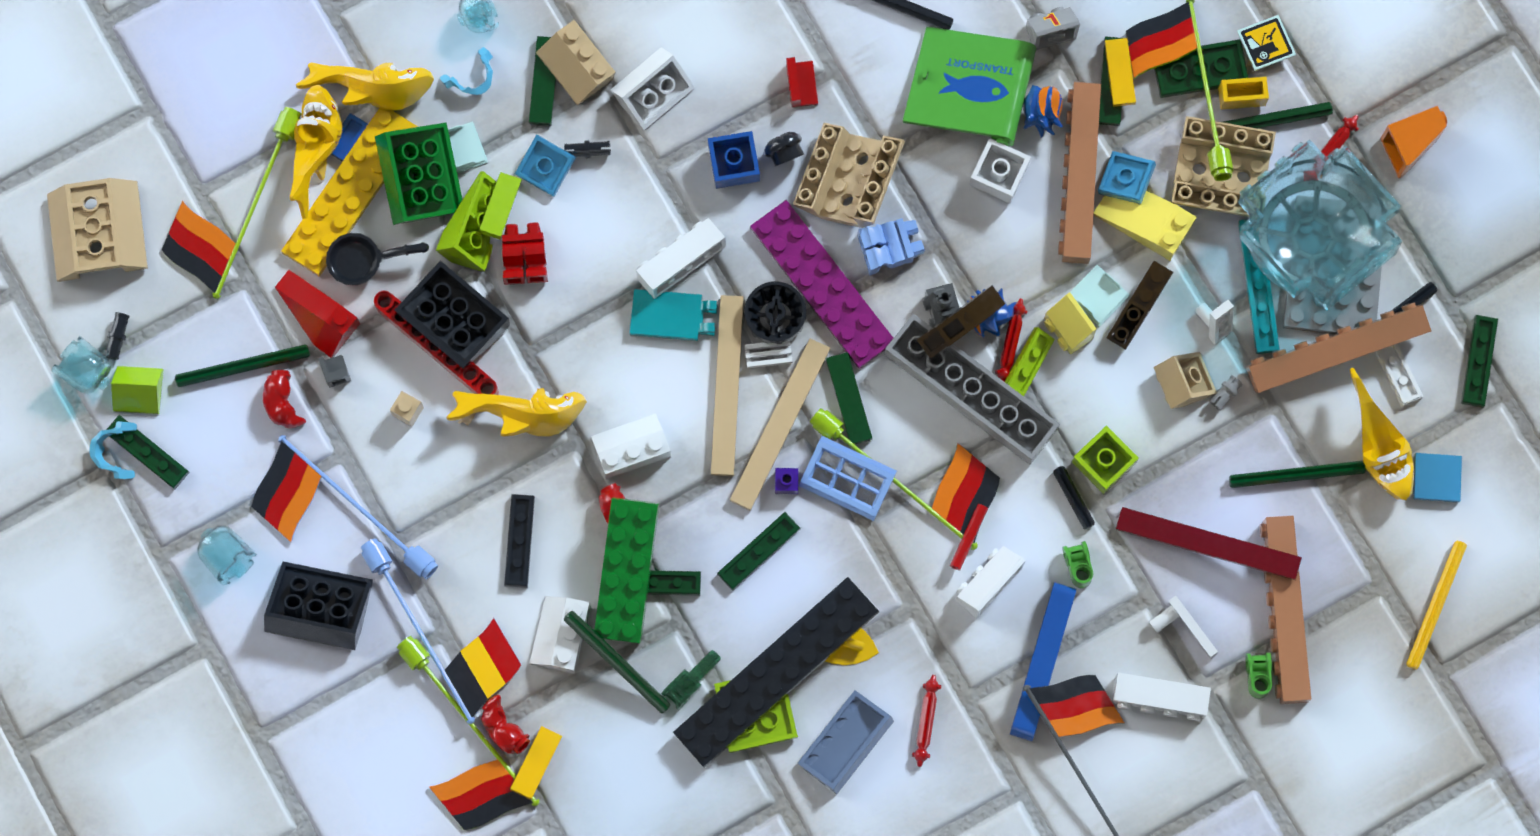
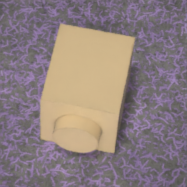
[390,391,424,427]

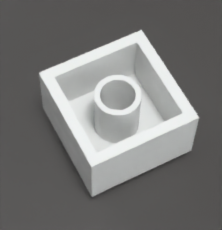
[969,138,1031,204]

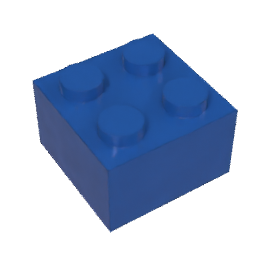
[708,131,760,189]

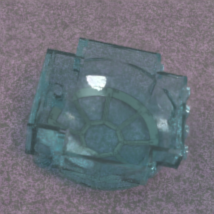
[1238,140,1402,311]

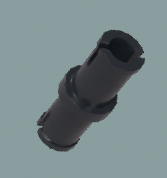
[564,140,611,159]
[104,312,130,360]

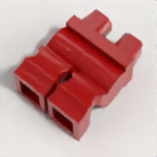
[502,222,548,285]

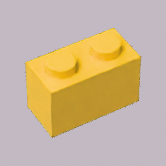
[1218,77,1269,110]

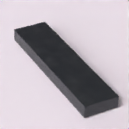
[504,494,535,588]

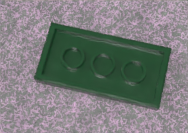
[1154,39,1249,98]

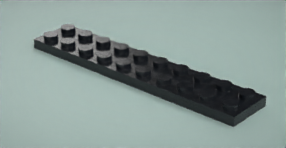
[673,577,879,768]

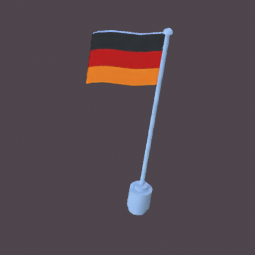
[251,435,438,579]

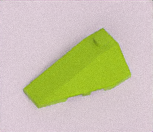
[436,171,496,272]

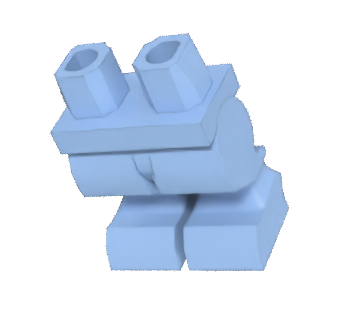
[857,218,925,276]

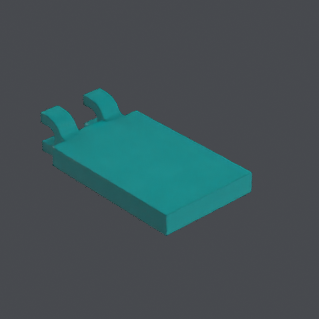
[630,289,718,341]

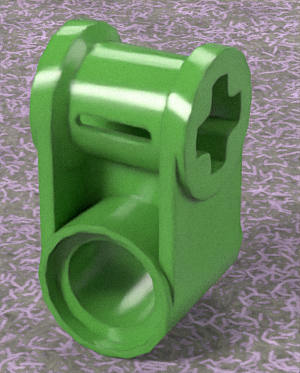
[1062,541,1093,588]
[1245,653,1272,699]

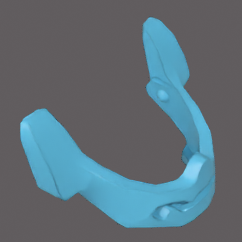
[440,47,493,95]
[90,421,137,479]

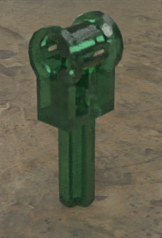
[661,650,721,710]

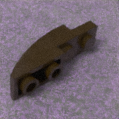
[1106,261,1174,350]
[917,285,1006,358]

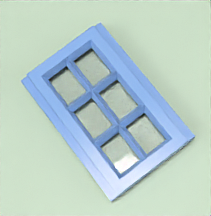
[799,436,897,521]

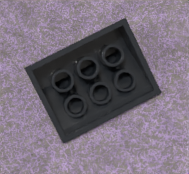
[394,260,510,369]
[264,561,373,650]

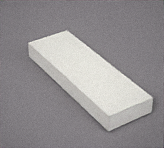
[1375,344,1424,407]

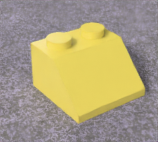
[1044,292,1097,355]

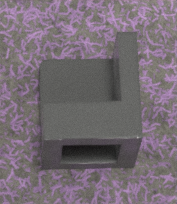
[318,355,351,388]

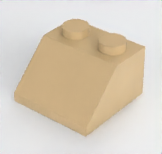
[1153,352,1217,409]

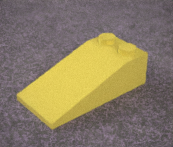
[1093,191,1197,261]

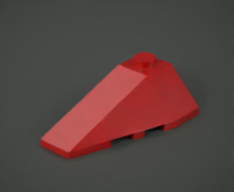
[275,270,360,358]

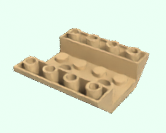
[1171,116,1276,219]
[793,123,905,228]
[47,178,148,282]

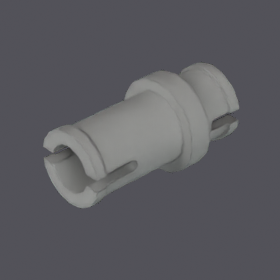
[1209,375,1243,411]

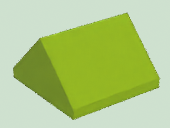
[111,366,164,414]

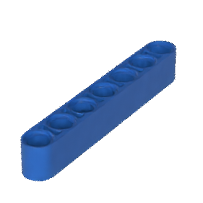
[1010,582,1077,741]

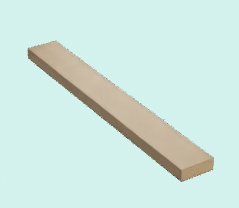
[711,295,743,476]
[730,338,830,511]

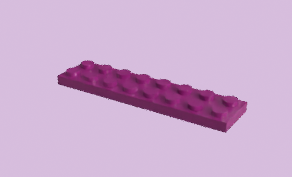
[750,200,893,369]

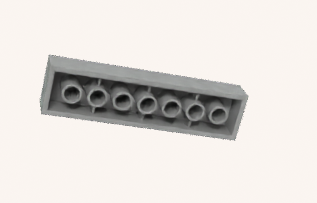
[884,314,1060,465]

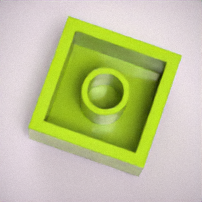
[1071,425,1139,495]

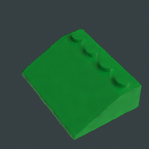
[375,122,463,225]

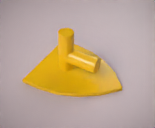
[825,628,879,665]

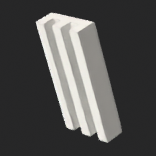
[744,340,793,369]

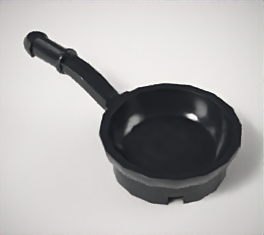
[326,233,429,286]

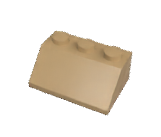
[536,20,616,105]

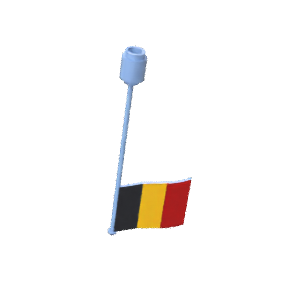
[361,538,521,724]

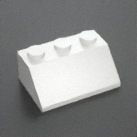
[611,47,695,130]
[591,414,671,480]
[956,546,1026,619]
[529,596,591,674]

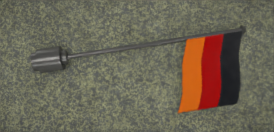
[1023,675,1124,836]

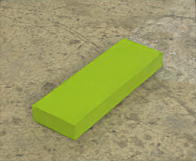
[479,172,522,240]
[1005,327,1055,396]

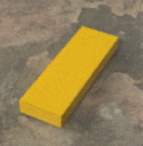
[1104,38,1136,107]
[510,726,562,800]

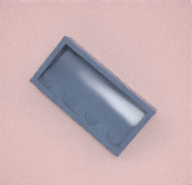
[798,690,894,794]

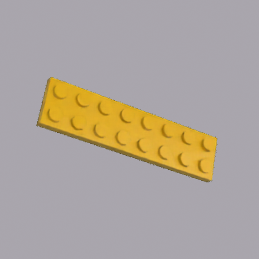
[281,108,418,277]

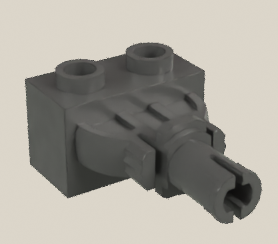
[922,283,959,328]

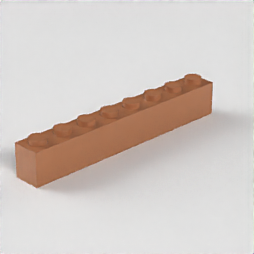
[1058,82,1101,264]
[1246,302,1432,393]
[1260,515,1311,704]

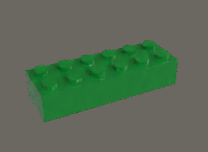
[594,497,660,643]

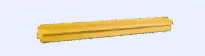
[1406,540,1467,670]

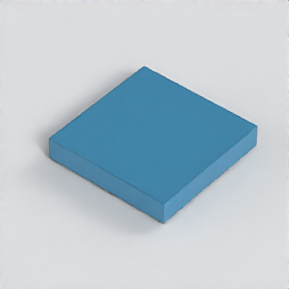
[515,135,576,196]
[1097,151,1156,204]
[1413,453,1462,503]

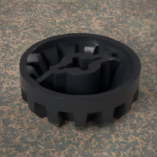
[744,281,806,344]

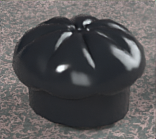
[764,132,804,166]

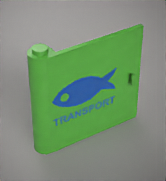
[903,27,1037,147]

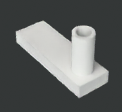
[1195,300,1234,345]
[1149,596,1218,658]

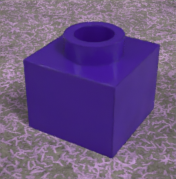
[775,468,798,494]

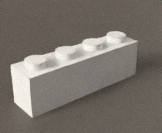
[636,218,726,299]
[1112,673,1211,721]

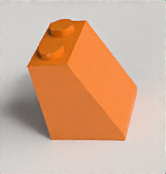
[1380,106,1447,178]

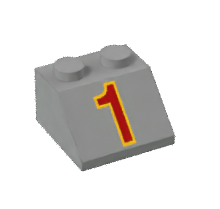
[1026,7,1080,50]

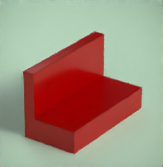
[786,57,818,108]

